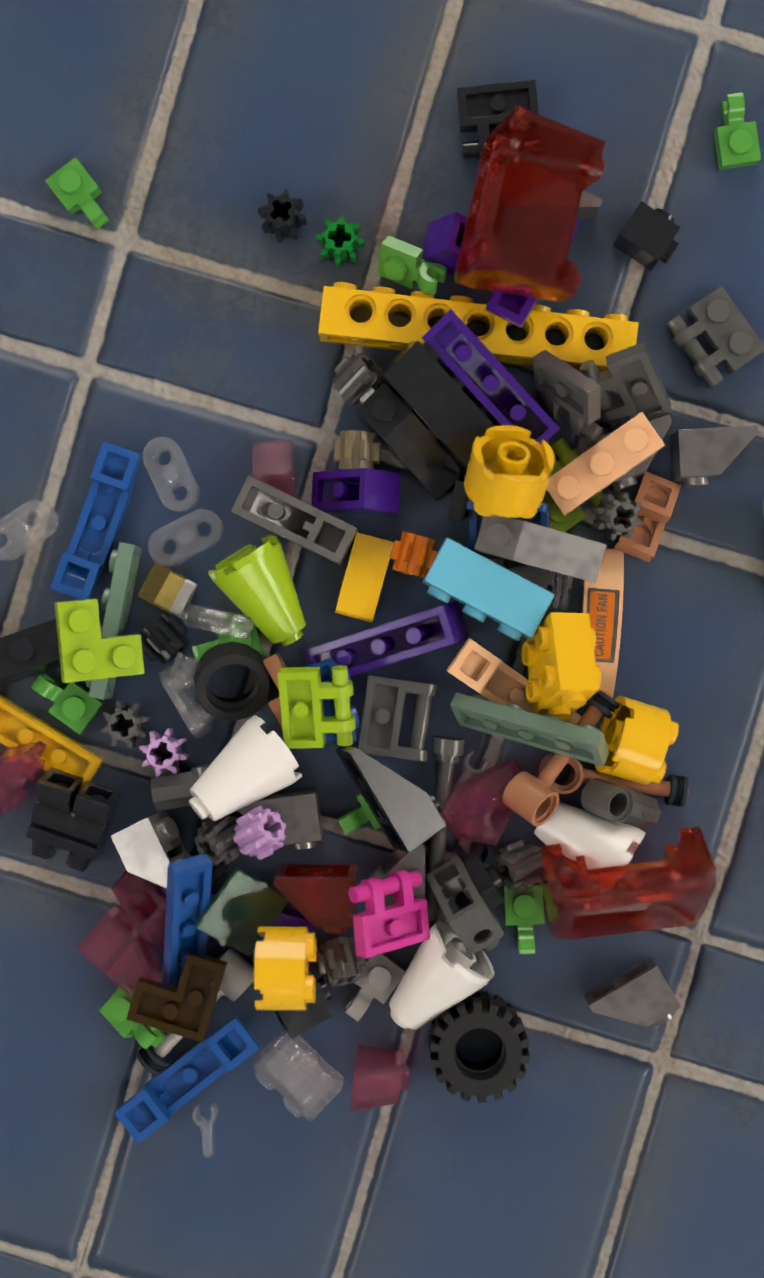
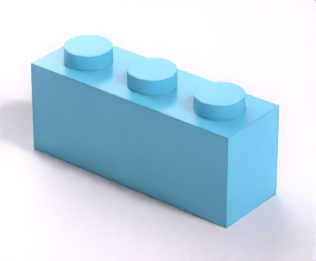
[422,538,554,641]

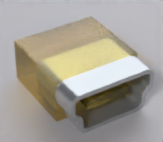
[137,562,198,618]

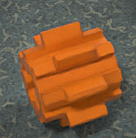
[390,532,438,578]

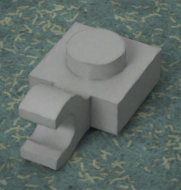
[345,953,406,1022]

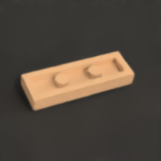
[547,412,666,515]

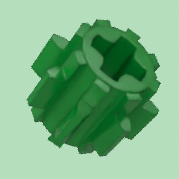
[316,215,365,269]

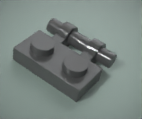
[666,285,764,388]
[580,342,672,432]
[533,350,604,441]

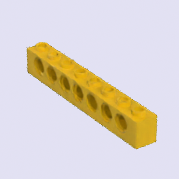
[318,282,639,372]

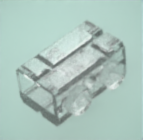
[253,1029,344,1122]

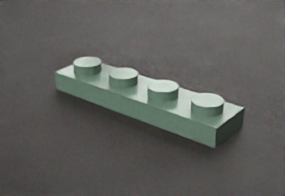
[86,542,142,700]
[450,692,609,766]

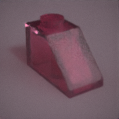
[443,759,521,845]
[110,870,166,947]
[350,1045,410,1111]

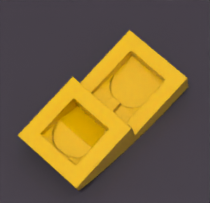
[335,532,394,623]

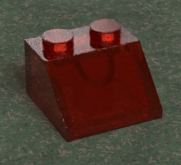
[274,864,358,933]

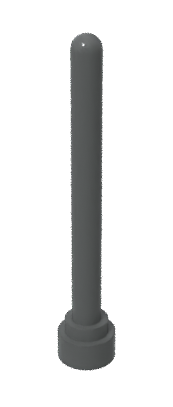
[425,736,465,922]

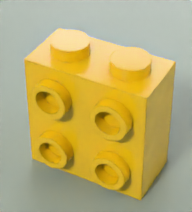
[521,612,602,721]

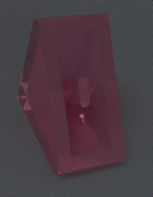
[252,440,297,499]

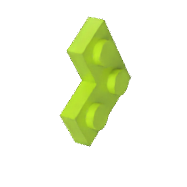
[54,598,145,683]

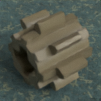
[333,430,381,470]

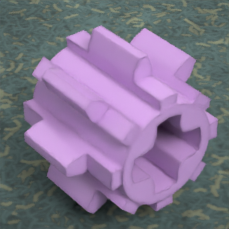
[139,728,190,777]
[233,806,286,860]

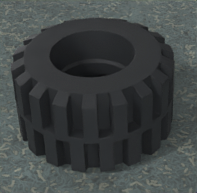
[429,991,530,1103]

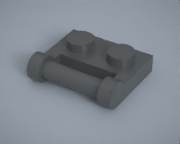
[358,675,438,762]

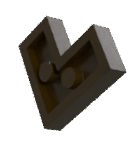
[126,951,228,1043]

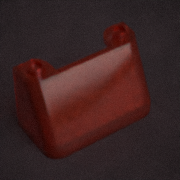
[454,106,605,302]
[540,826,716,940]

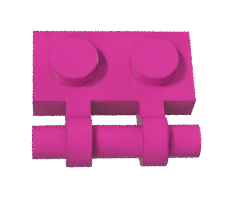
[348,870,430,958]

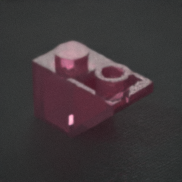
[0,741,47,818]

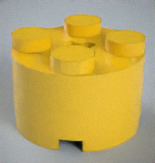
[464,425,555,518]
[595,696,679,785]
[254,926,317,1010]

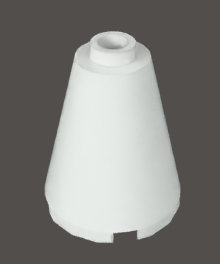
[188,715,302,821]
[534,802,646,900]
[389,920,495,1030]

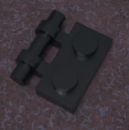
[457,79,541,161]

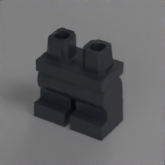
[26,767,122,872]

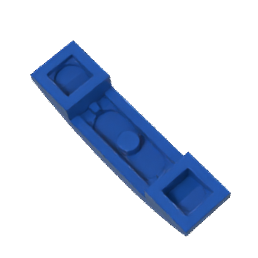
[50,441,141,600]
[114,1015,261,1144]

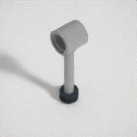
[137,945,254,1075]

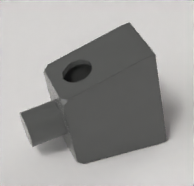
[425,855,505,954]

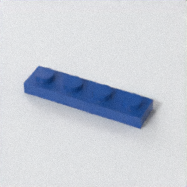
[162,853,213,988]

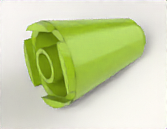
[208,533,306,646]

